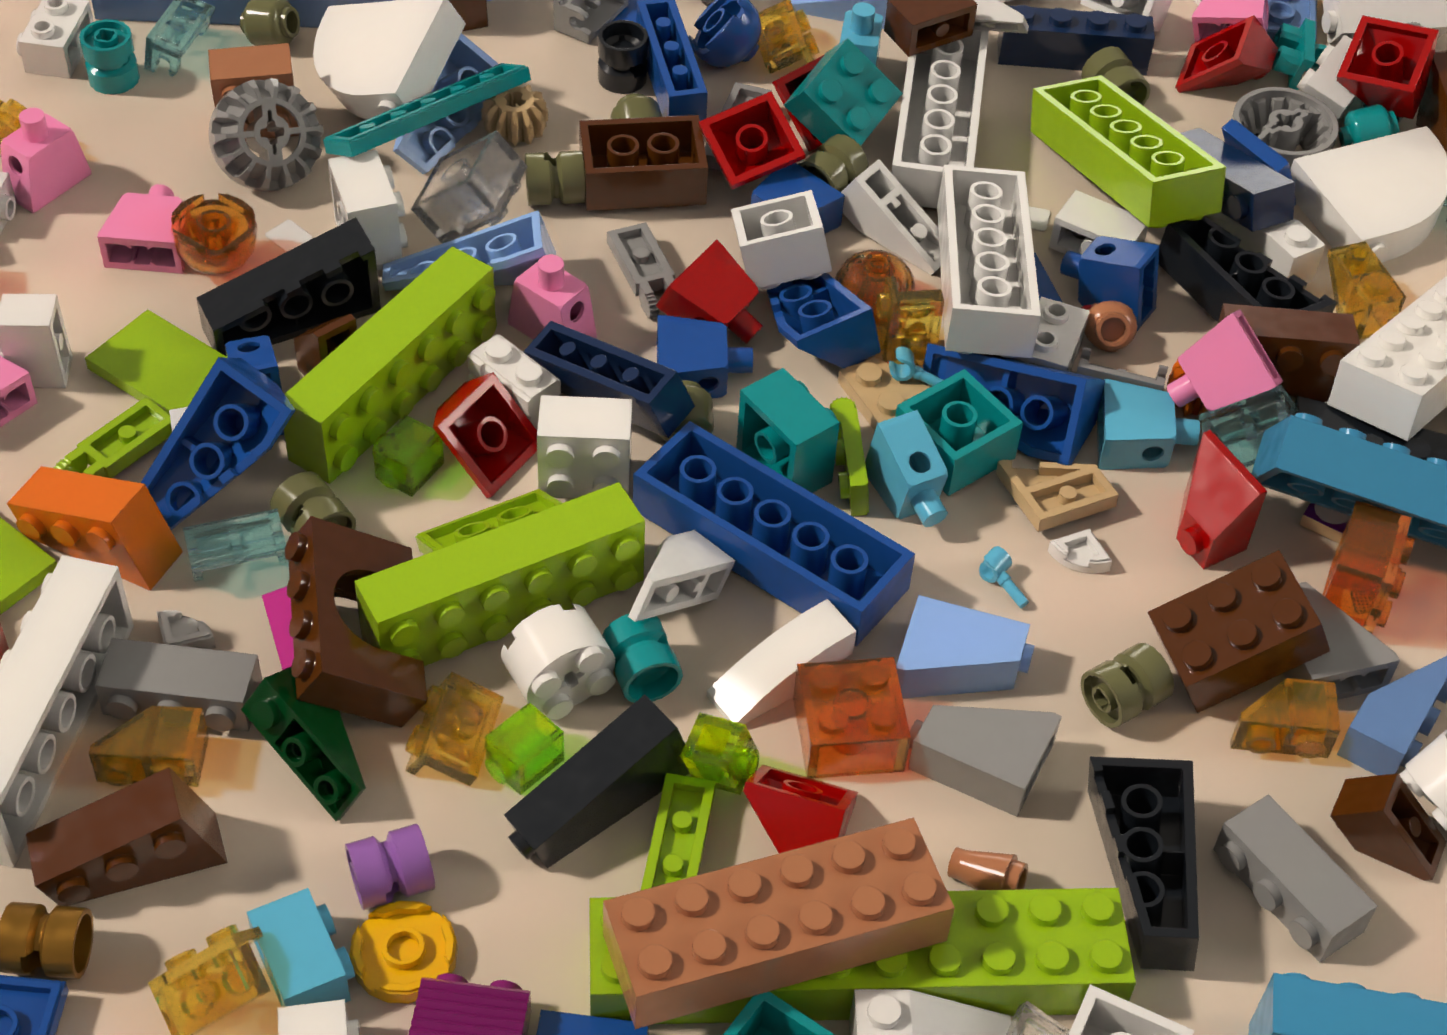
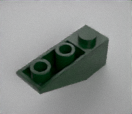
[241,667,366,821]

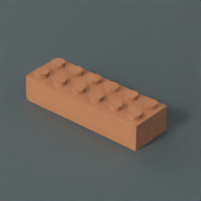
[603,817,955,1029]

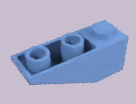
[1337,656,1447,775]

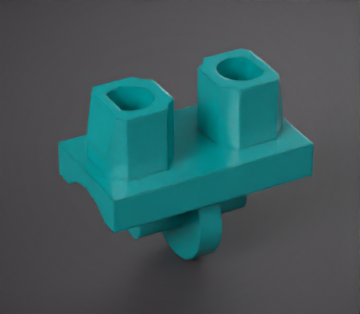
[1272,18,1327,90]

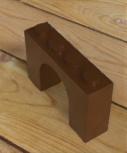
[285,516,428,728]

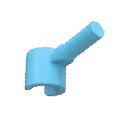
[889,346,943,386]
[979,546,1029,608]

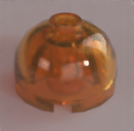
[171,193,257,275]
[835,250,916,329]

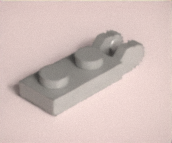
[607,222,675,319]

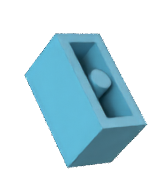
[247,888,355,1007]

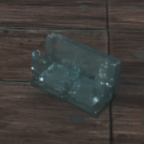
[144,0,215,76]
[1199,385,1300,467]
[183,508,288,582]

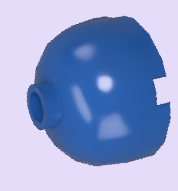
[688,0,762,68]

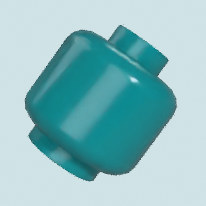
[1338,104,1400,147]

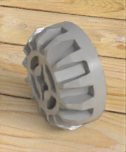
[209,78,324,191]
[1232,87,1339,169]

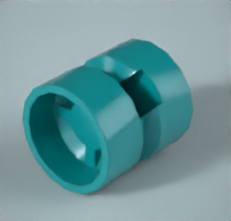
[79,19,140,94]
[602,614,683,703]

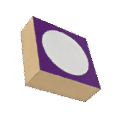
[1299,503,1357,544]

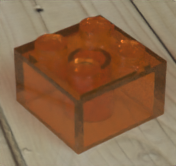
[1322,500,1415,634]
[793,657,911,779]

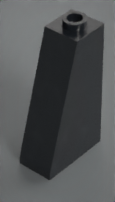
[504,694,696,868]

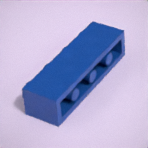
[636,0,708,121]

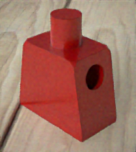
[656,239,763,345]

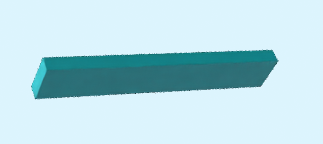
[323,63,531,157]

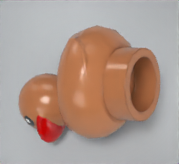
[1081,301,1137,352]

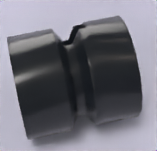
[598,20,648,94]

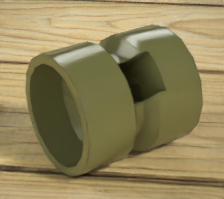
[1081,46,1151,106]
[798,134,868,192]
[525,150,585,206]
[270,471,356,534]
[1080,643,1174,728]

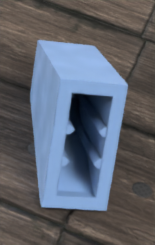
[891,595,1035,699]

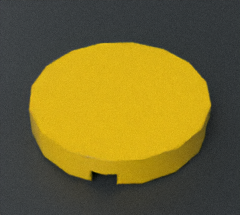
[349,901,458,1004]

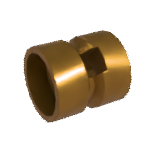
[0,902,94,979]

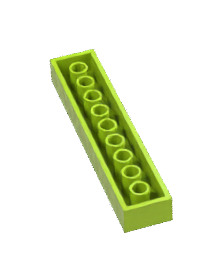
[589,888,1136,1024]

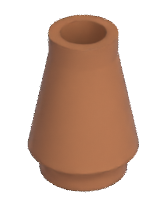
[947,847,1028,890]

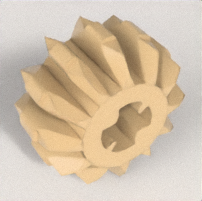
[481,85,548,147]

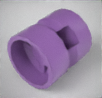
[345,823,435,911]

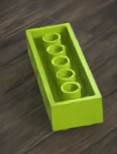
[1030,75,1226,228]
[284,246,497,484]
[354,482,645,666]

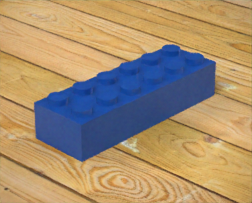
[633,421,915,647]

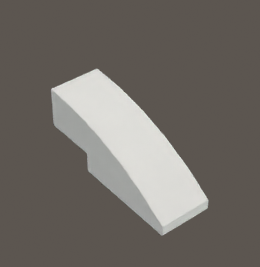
[707,599,856,730]

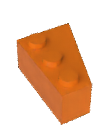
[7,466,183,591]

